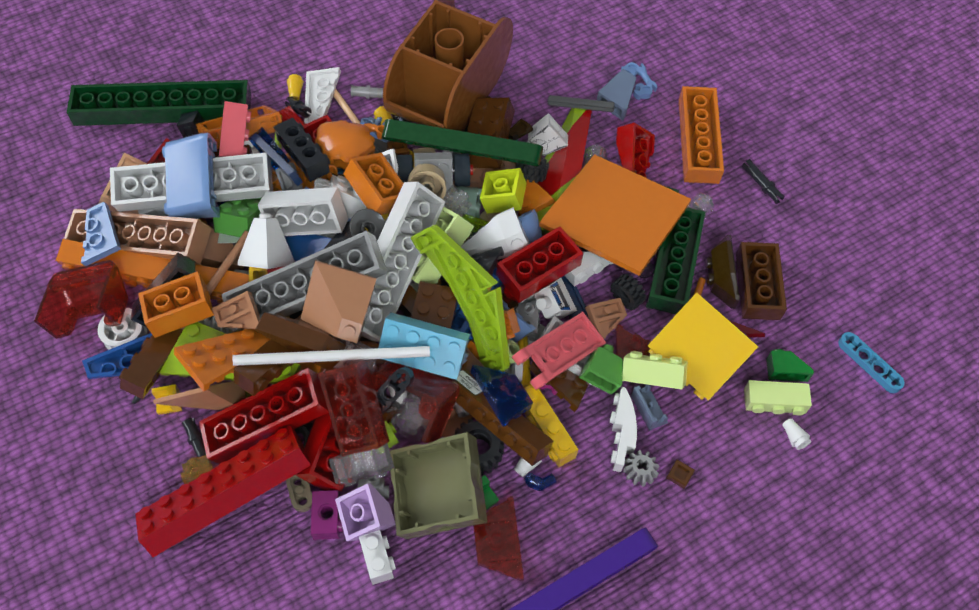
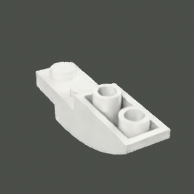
[610,387,637,472]

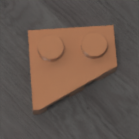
[212,291,260,329]

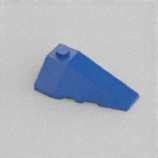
[82,333,152,379]

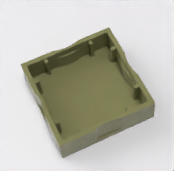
[389,432,487,539]

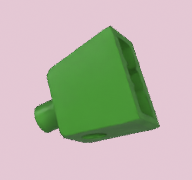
[579,344,623,395]

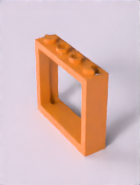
[196,105,282,149]

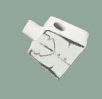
[527,113,568,155]

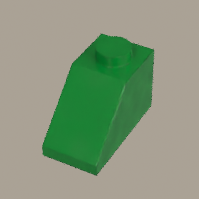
[766,349,814,382]

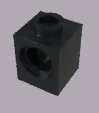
[177,110,205,138]

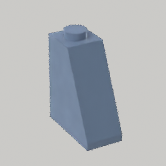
[597,69,636,121]

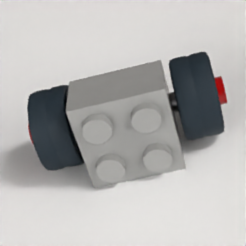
[396,152,473,195]

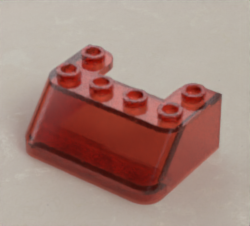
[34,260,128,339]

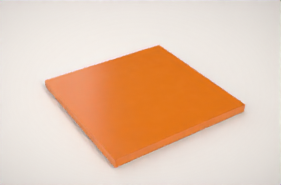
[539,154,691,276]

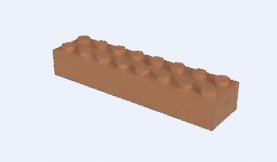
[64,209,211,264]

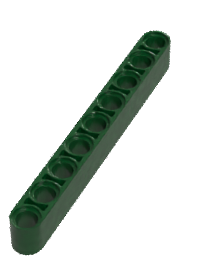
[382,119,543,166]

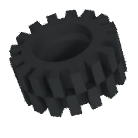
[515,157,549,183]
[610,274,646,311]

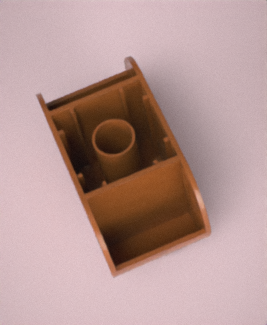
[383,0,513,132]

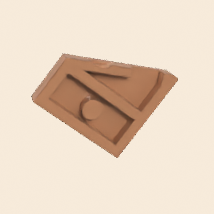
[585,298,627,339]

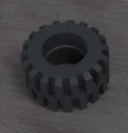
[455,419,504,475]

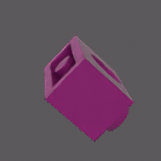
[311,490,343,540]

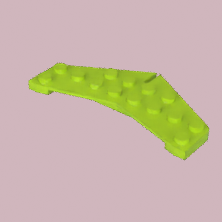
[410,225,510,376]

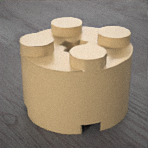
[408,164,446,199]

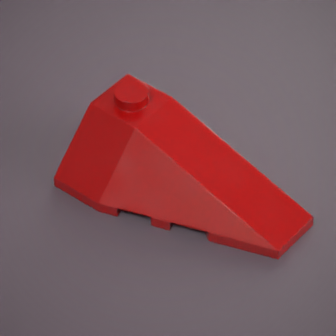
[616,122,655,178]

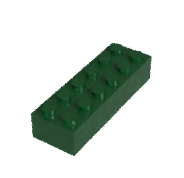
[646,207,706,314]

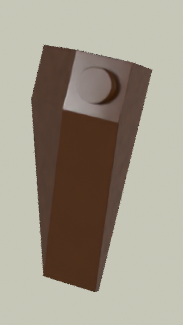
[255,312,346,371]

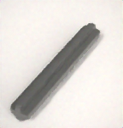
[548,95,615,112]

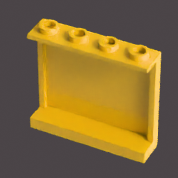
[648,292,758,400]

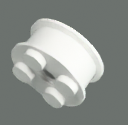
[98,308,148,350]

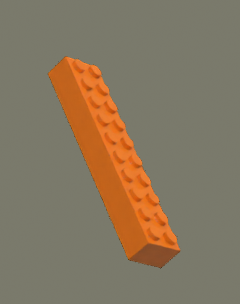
[55,239,249,304]

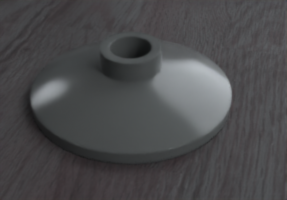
[350,209,386,240]

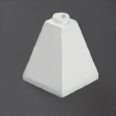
[238,213,294,269]

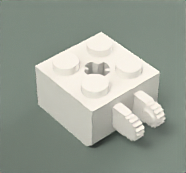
[314,175,366,219]

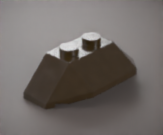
[705,235,740,309]

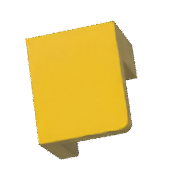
[151,384,182,415]

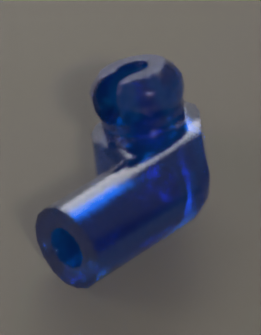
[524,473,557,491]

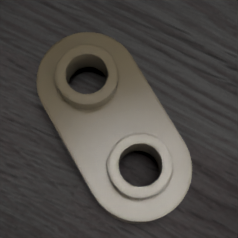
[286,475,312,512]

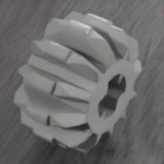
[623,450,659,487]

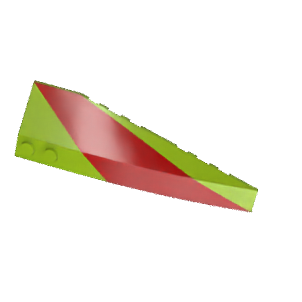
[518,108,592,236]

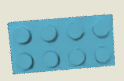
[378,312,470,380]

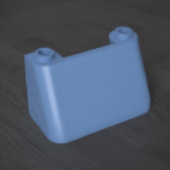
[162,133,220,219]

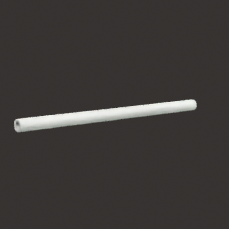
[232,346,430,366]

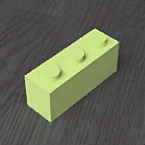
[622,351,688,389]
[744,380,812,415]

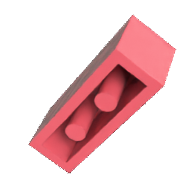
[219,101,251,157]

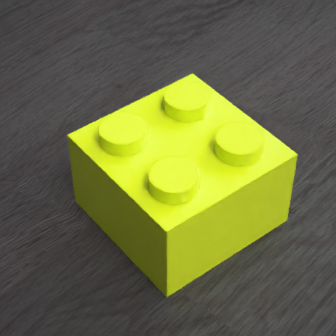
[480,168,527,214]

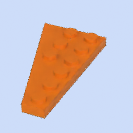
[174,329,270,392]

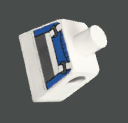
[534,278,577,319]

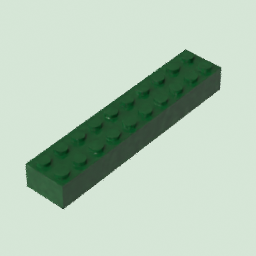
[66,80,251,126]

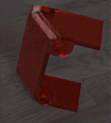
[356,360,460,443]

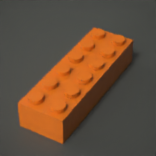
[679,86,724,184]

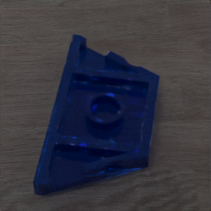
[471,365,533,426]

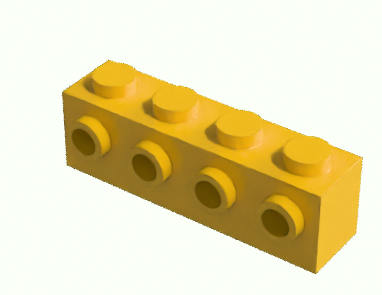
[516,385,579,467]

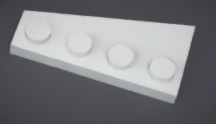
[304,67,341,124]

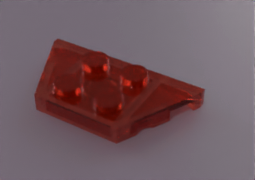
[473,496,524,581]

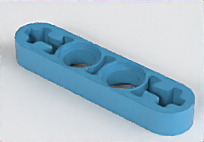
[838,332,905,393]

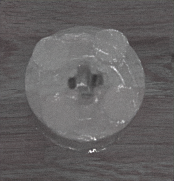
[391,394,439,442]

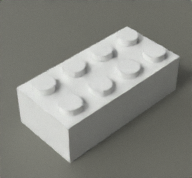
[258,187,348,236]

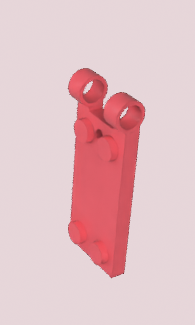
[512,312,606,390]

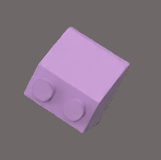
[335,483,396,541]

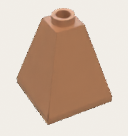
[197,224,245,271]

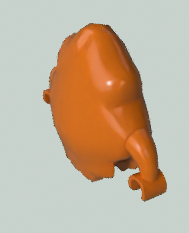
[315,120,384,180]

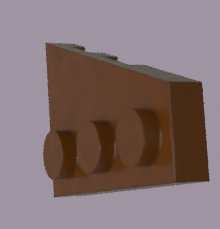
[529,359,589,413]

